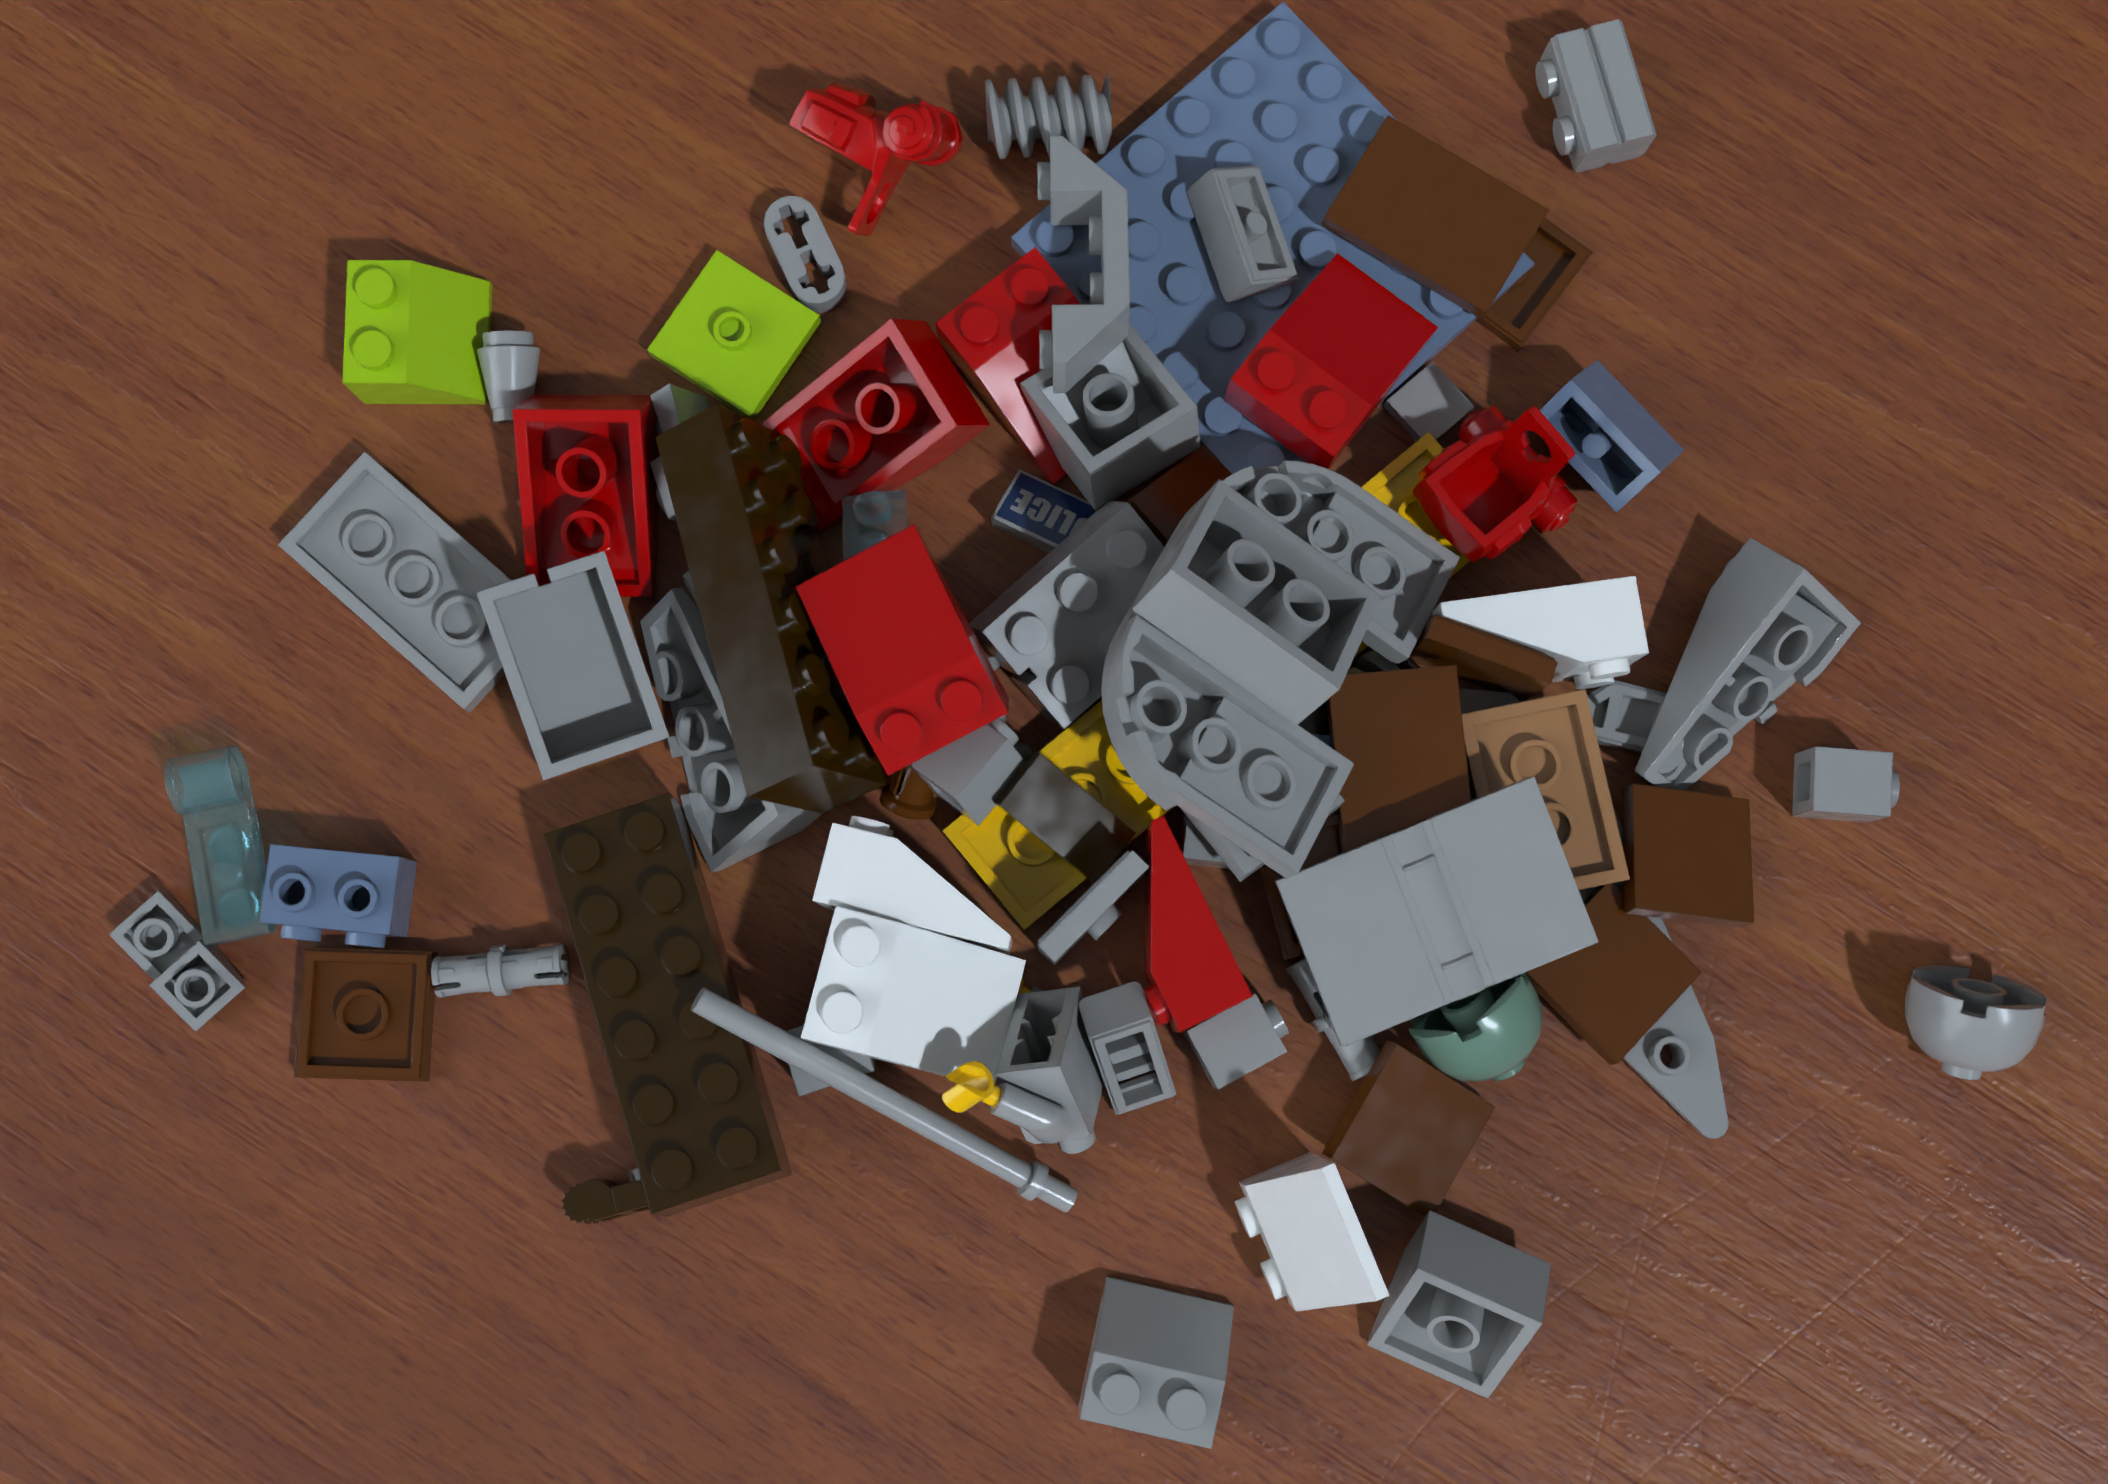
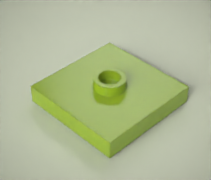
[647,250,822,421]

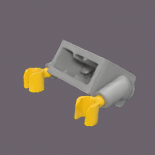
[942,978,1104,1154]

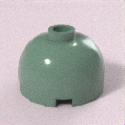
[1408,973,1542,1081]

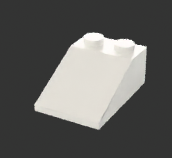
[1427,576,1649,689]
[812,816,1013,954]
[801,906,1026,1085]
[1234,1152,1390,1311]

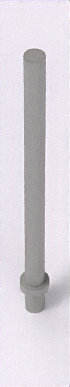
[691,987,1078,1213]

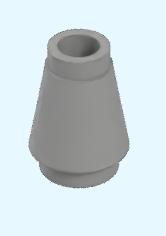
[477,330,541,424]

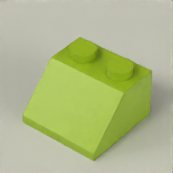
[342,260,493,405]

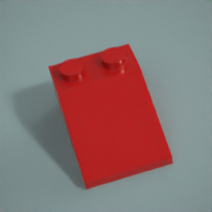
[935,247,1081,486]
[1224,253,1438,469]
[761,318,990,532]
[512,394,660,597]
[796,523,1009,775]
[1143,815,1253,1032]

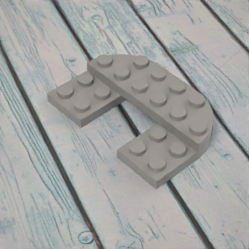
[1101,460,1460,879]

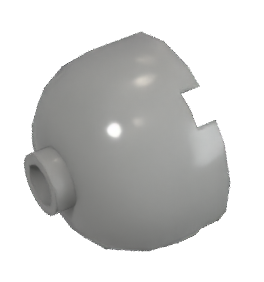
[1905,965,2047,1080]

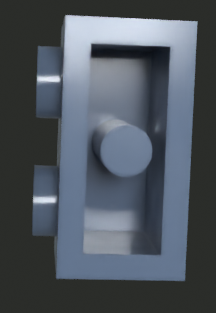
[1540,360,1685,513]
[259,844,417,948]

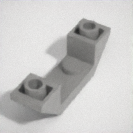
[1037,136,1130,394]

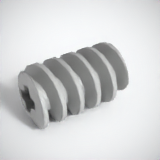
[985,74,1112,159]

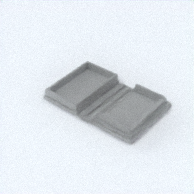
[1275,776,1599,1047]

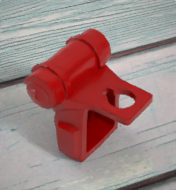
[789,82,963,236]
[1412,405,1578,563]

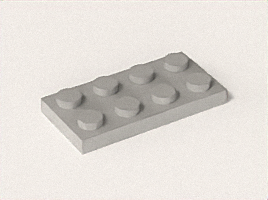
[278,452,512,713]

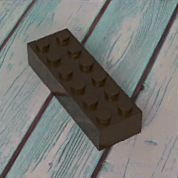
[655,404,886,813]
[544,793,793,1217]

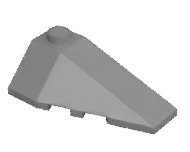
[1635,538,1861,791]
[640,588,823,873]

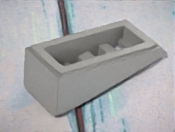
[1078,981,1177,1115]

